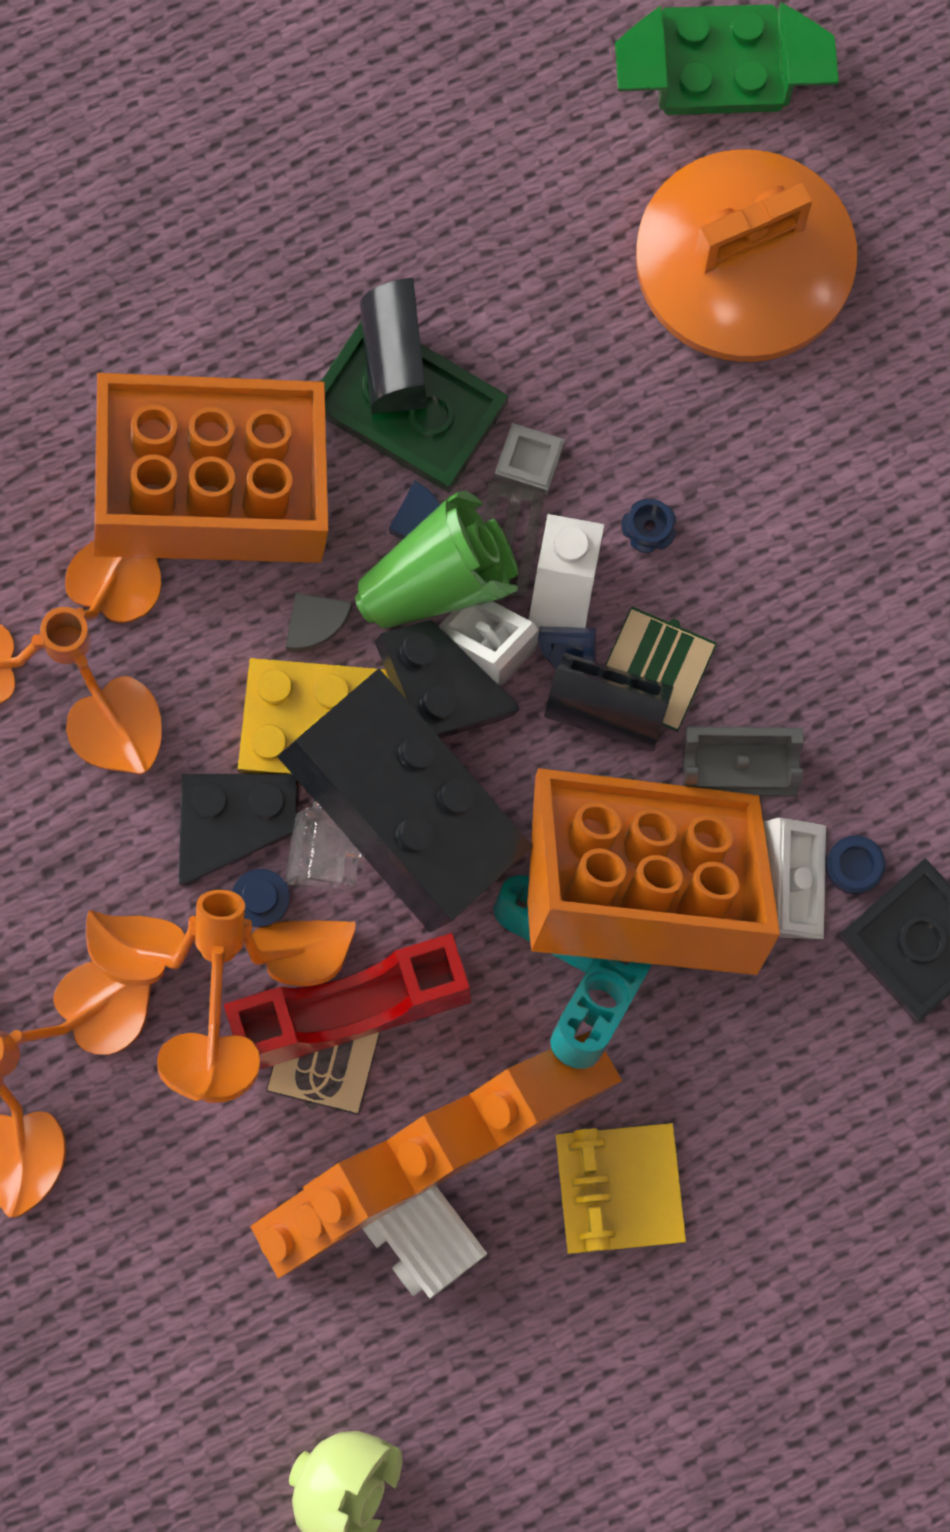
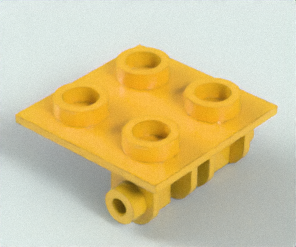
[555,1123,686,1254]

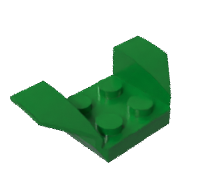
[615,2,839,115]

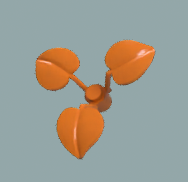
[0,540,162,775]
[86,890,356,1103]
[0,961,152,1218]

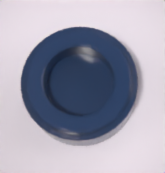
[826,835,886,895]

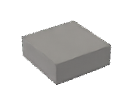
[495,423,565,495]

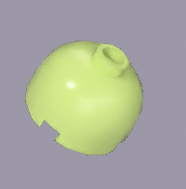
[289,1431,403,1532]

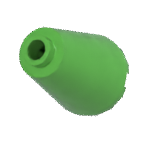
[355,491,518,629]

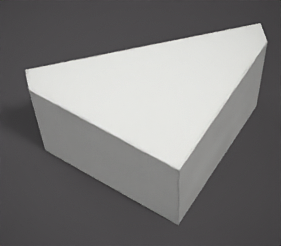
[439,601,539,687]

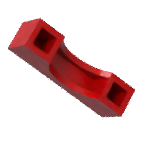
[224,933,471,1070]

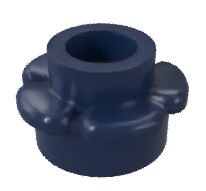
[621,499,676,553]

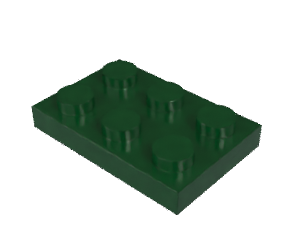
[321,320,508,493]

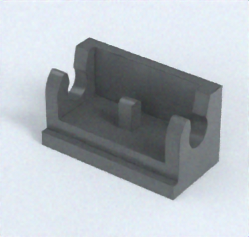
[682,727,803,797]

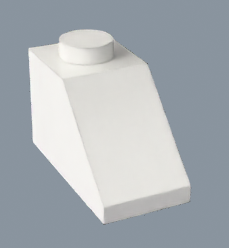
[529,514,604,629]

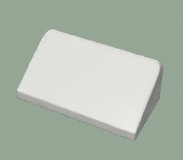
[763,818,826,939]

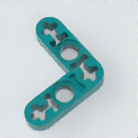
[493,875,652,1069]

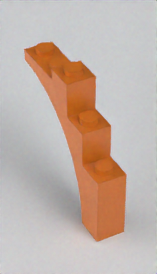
[250,1030,622,1279]

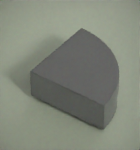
[285,593,352,652]

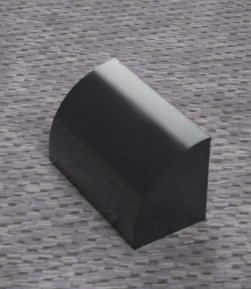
[360,277,427,414]
[544,653,674,752]

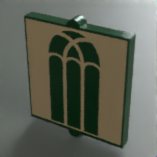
[605,606,717,732]

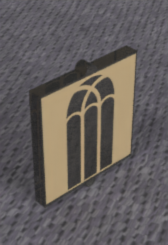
[266,1032,381,1115]

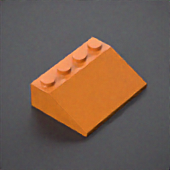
[94,373,328,563]
[527,768,780,975]

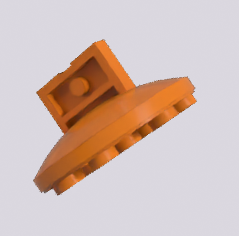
[636,149,857,362]

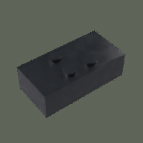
[277,668,532,933]

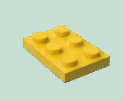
[238,658,389,774]

